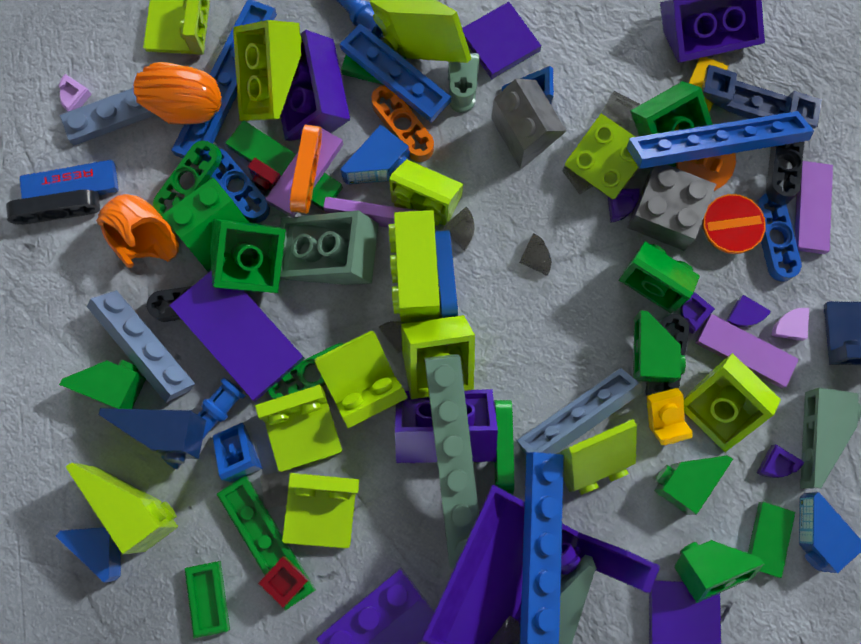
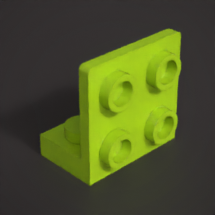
[143,0,210,55]
[565,113,639,199]
[315,331,408,429]
[255,385,342,472]
[282,473,359,548]

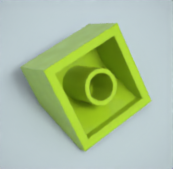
[401,315,475,399]
[684,353,781,452]

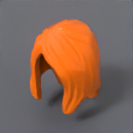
[133,62,221,124]
[96,194,179,268]

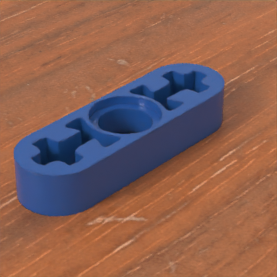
[202,148,270,223]
[755,194,802,282]
[435,230,458,318]

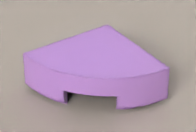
[59,74,92,112]
[771,308,809,341]

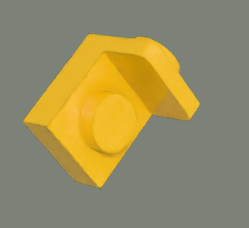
[646,388,693,445]

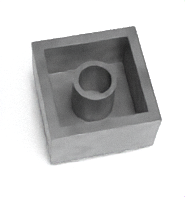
[627,164,716,251]

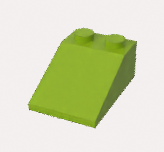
[370,0,472,63]
[233,20,302,121]
[557,419,637,495]
[66,463,178,554]

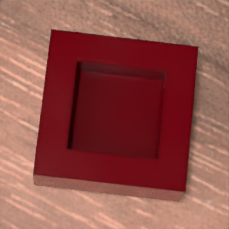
[247,157,281,192]
[258,556,309,608]

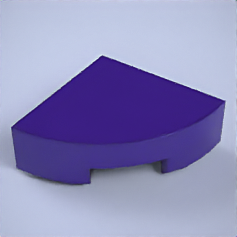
[607,188,640,223]
[680,292,715,334]
[726,295,771,327]
[756,444,805,478]

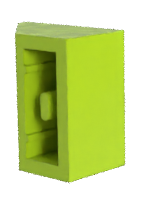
[389,159,463,227]

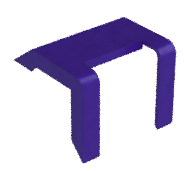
[421,485,660,644]

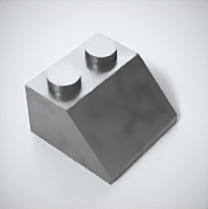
[491,78,566,168]

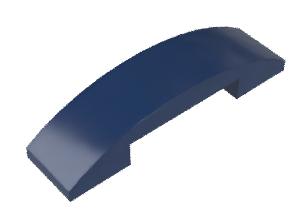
[702,65,822,129]

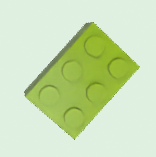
[388,210,440,323]

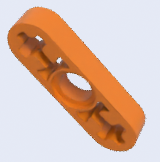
[371,85,434,162]
[290,125,322,214]

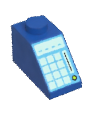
[340,124,410,185]
[799,492,861,573]

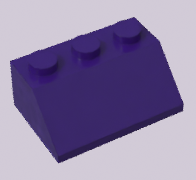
[660,0,765,62]
[280,30,350,141]
[395,389,498,463]
[316,568,434,644]

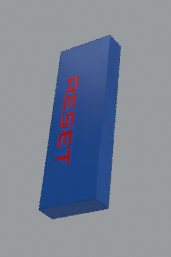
[20,160,119,199]

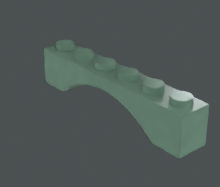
[424,354,479,569]

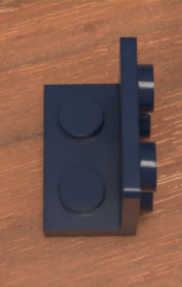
[824,301,861,365]

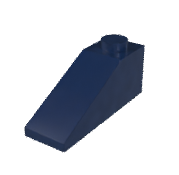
[98,408,206,464]

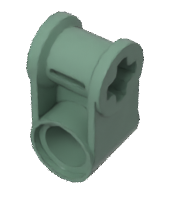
[448,53,479,113]

